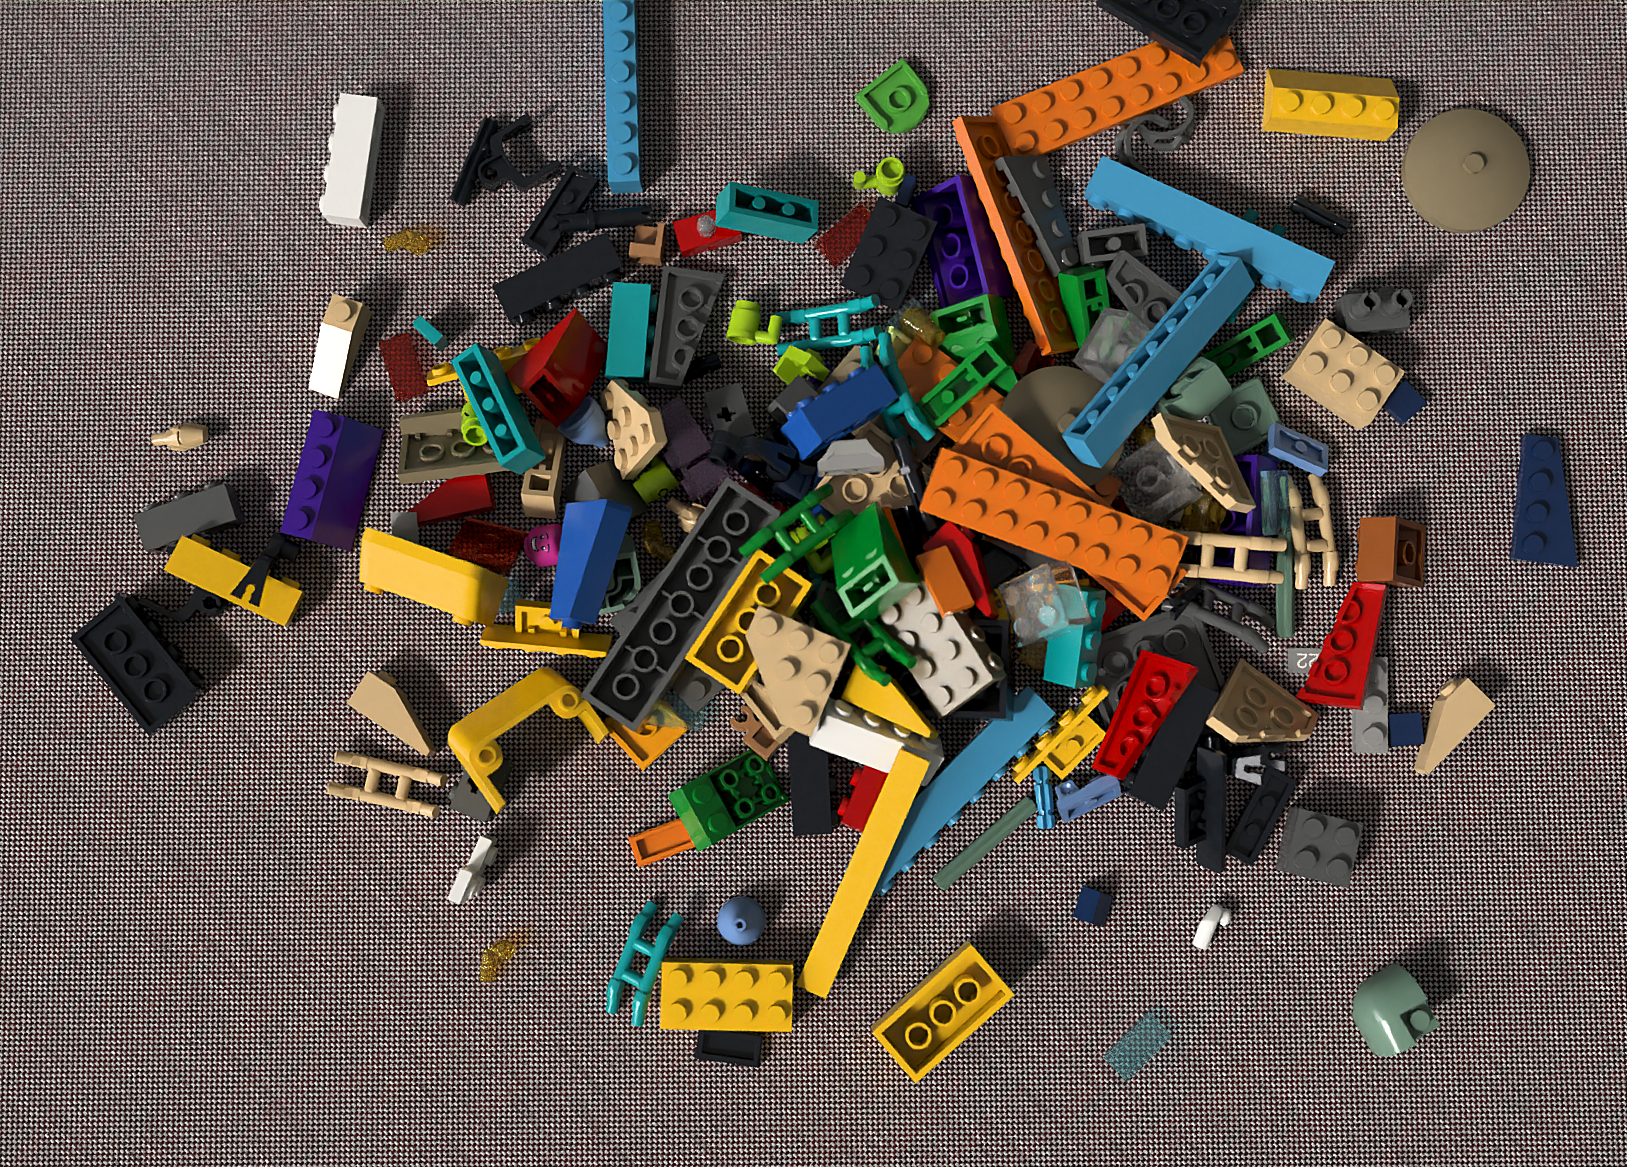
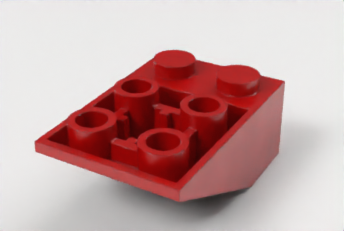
[505,308,608,428]

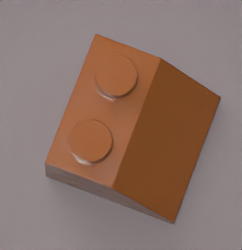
[1355,516,1426,588]

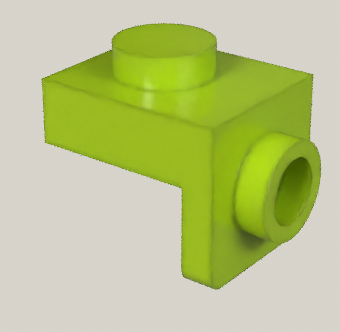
[773,345,830,385]

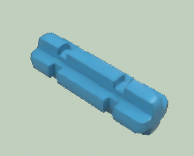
[1033,766,1055,829]

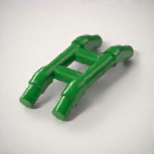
[738,483,854,585]
[809,587,917,687]

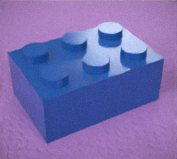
[780,364,899,462]

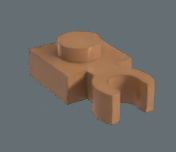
[730,705,788,762]

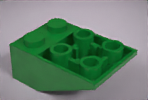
[931,294,1021,396]
[830,501,921,619]
[667,749,789,852]

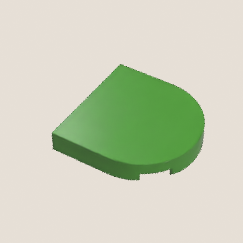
[855,58,929,134]

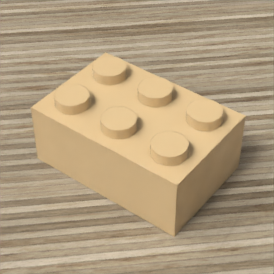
[1281,318,1405,430]

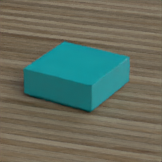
[413,315,450,351]

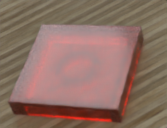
[447,517,528,577]

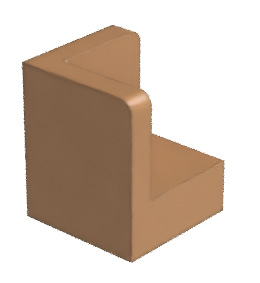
[629,222,667,267]

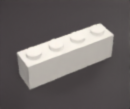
[319,93,385,228]
[809,697,944,787]

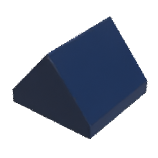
[1073,886,1113,927]

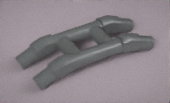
[1161,578,1276,654]

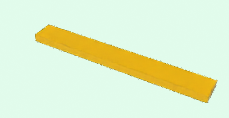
[796,747,930,999]

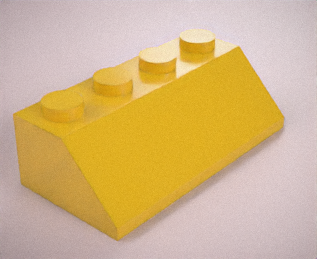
[1262,69,1400,141]

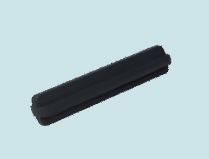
[450,117,499,207]

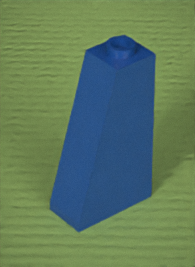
[549,499,632,630]

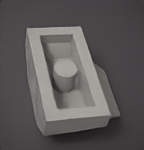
[817,439,884,477]

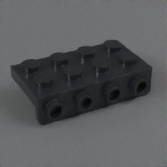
[1097,0,1243,68]
[70,592,208,736]

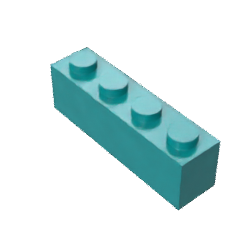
[451,343,546,475]

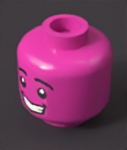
[524,523,563,567]

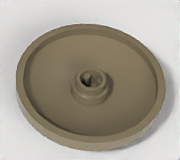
[1401,109,1530,234]
[1000,366,1125,488]

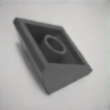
[563,458,649,524]

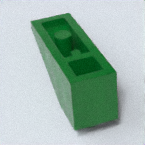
[1058,265,1117,370]
[1196,313,1297,379]
[916,340,1013,430]

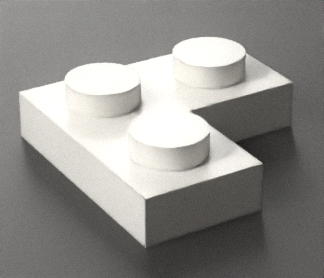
[447,834,499,904]

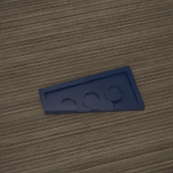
[1510,434,1578,568]

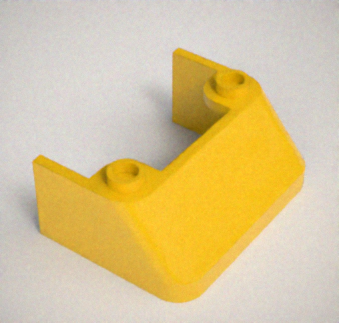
[359,527,510,628]
[448,667,610,814]

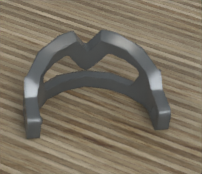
[1136,96,1195,152]
[1114,114,1170,174]

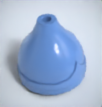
[557,396,609,448]
[717,896,766,946]

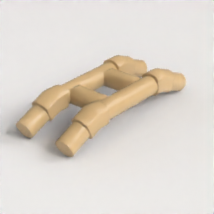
[1279,474,1339,589]
[1169,529,1287,584]
[326,750,448,818]

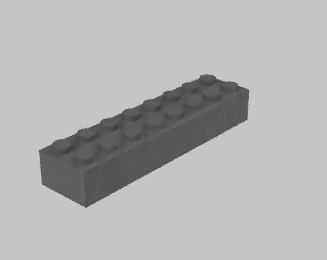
[580,477,782,733]

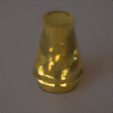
[900,307,945,347]

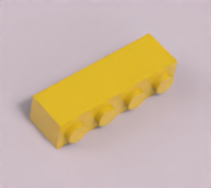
[164,534,305,628]

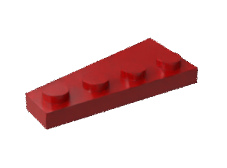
[1296,581,1388,711]
[1091,649,1199,781]

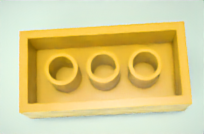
[685,549,814,696]
[871,940,1014,1083]
[660,957,794,1032]

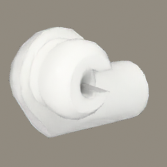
[1193,905,1231,949]

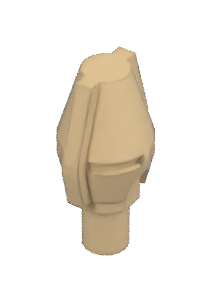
[151,422,209,451]
[665,496,706,533]

